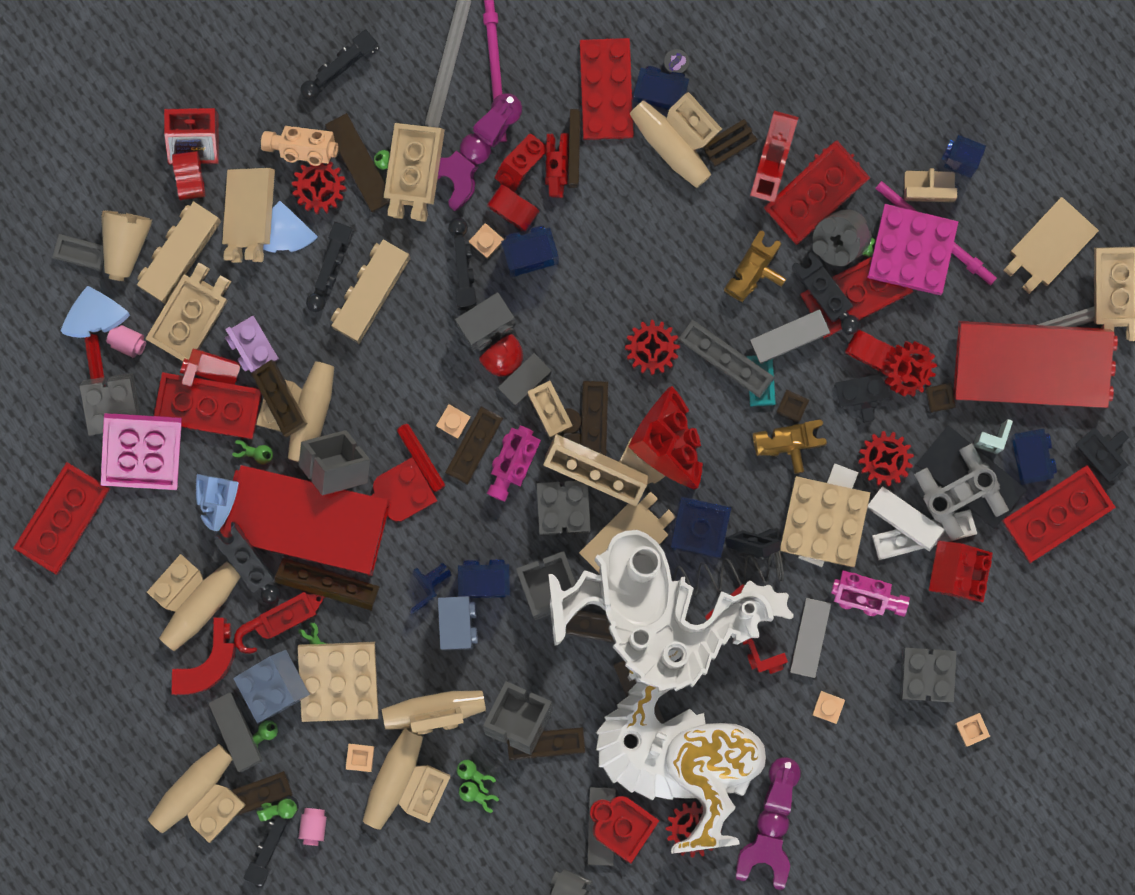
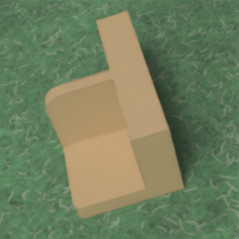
[904,168,957,202]
[527,381,573,440]

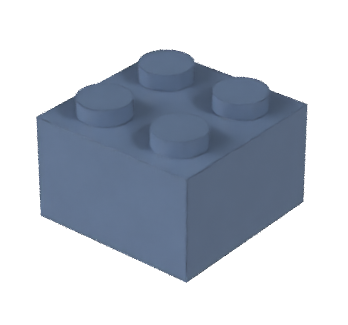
[438,596,478,651]
[233,650,310,723]

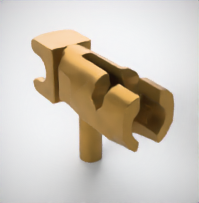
[724,231,787,302]
[753,420,827,474]

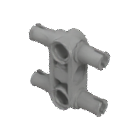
[914,443,1009,541]

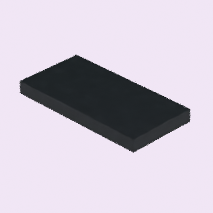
[916,425,1027,529]

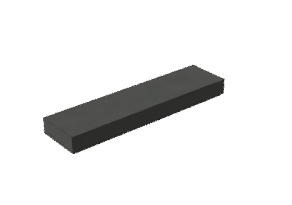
[678,319,775,398]

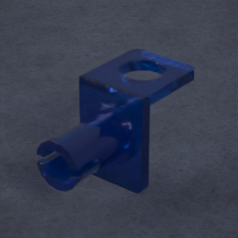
[409,562,452,615]

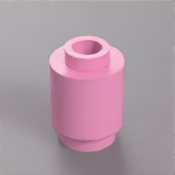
[106,325,146,358]
[298,808,327,846]

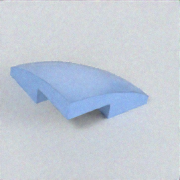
[263,201,318,253]
[61,286,130,338]
[196,474,239,531]

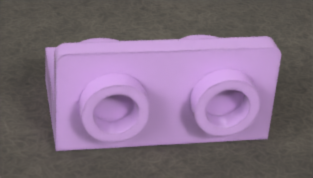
[225,316,279,373]

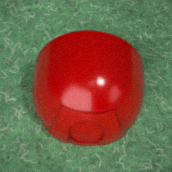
[479,334,523,377]

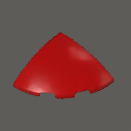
[628,386,703,490]

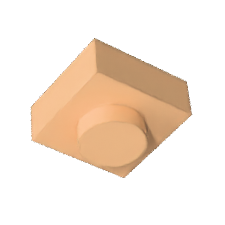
[469,223,504,259]
[436,404,471,439]
[812,691,845,724]
[955,713,990,747]
[346,744,375,772]

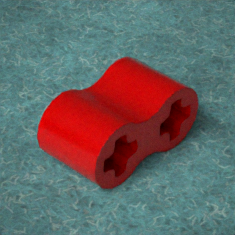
[172,151,205,200]
[487,184,540,232]
[845,330,897,373]

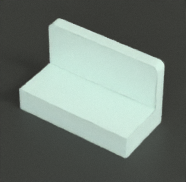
[973,419,1013,454]

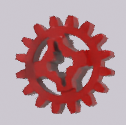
[292,161,347,214]
[625,320,680,376]
[883,341,937,396]
[858,431,914,487]
[665,802,713,858]

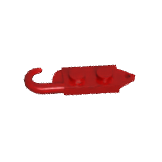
[234,592,325,654]

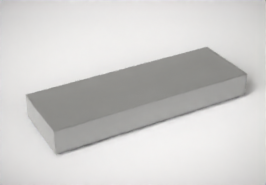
[750,310,830,364]
[790,598,831,678]

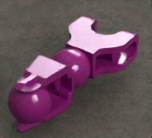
[437,93,522,211]
[735,757,801,890]

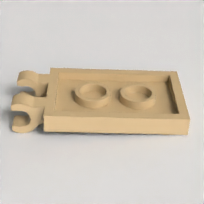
[384,123,445,222]
[222,168,275,263]
[1003,197,1099,294]
[1094,247,1135,341]
[146,263,231,361]
[579,492,676,574]

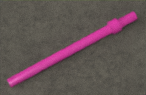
[483,0,507,142]
[875,181,997,286]

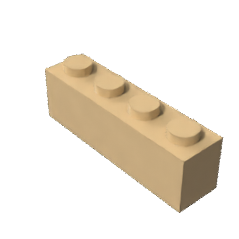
[137,201,221,304]
[331,240,410,344]
[543,434,648,507]

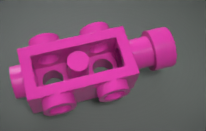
[487,425,541,502]
[831,571,910,617]

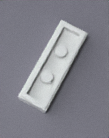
[867,486,945,552]

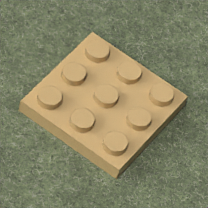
[780,476,870,568]
[298,642,379,722]

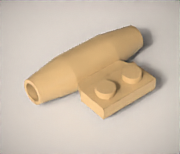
[630,92,722,188]
[256,362,334,462]
[147,554,241,651]
[382,691,486,734]
[363,728,450,830]
[148,744,246,843]

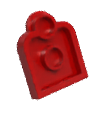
[371,457,437,522]
[589,796,659,863]

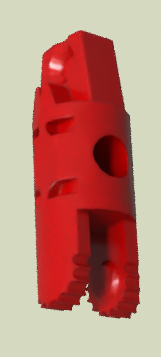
[545,133,569,198]

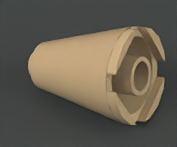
[101,210,152,281]

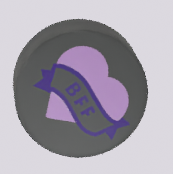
[664,49,689,76]

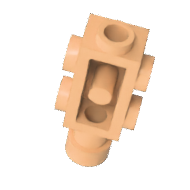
[261,126,338,166]

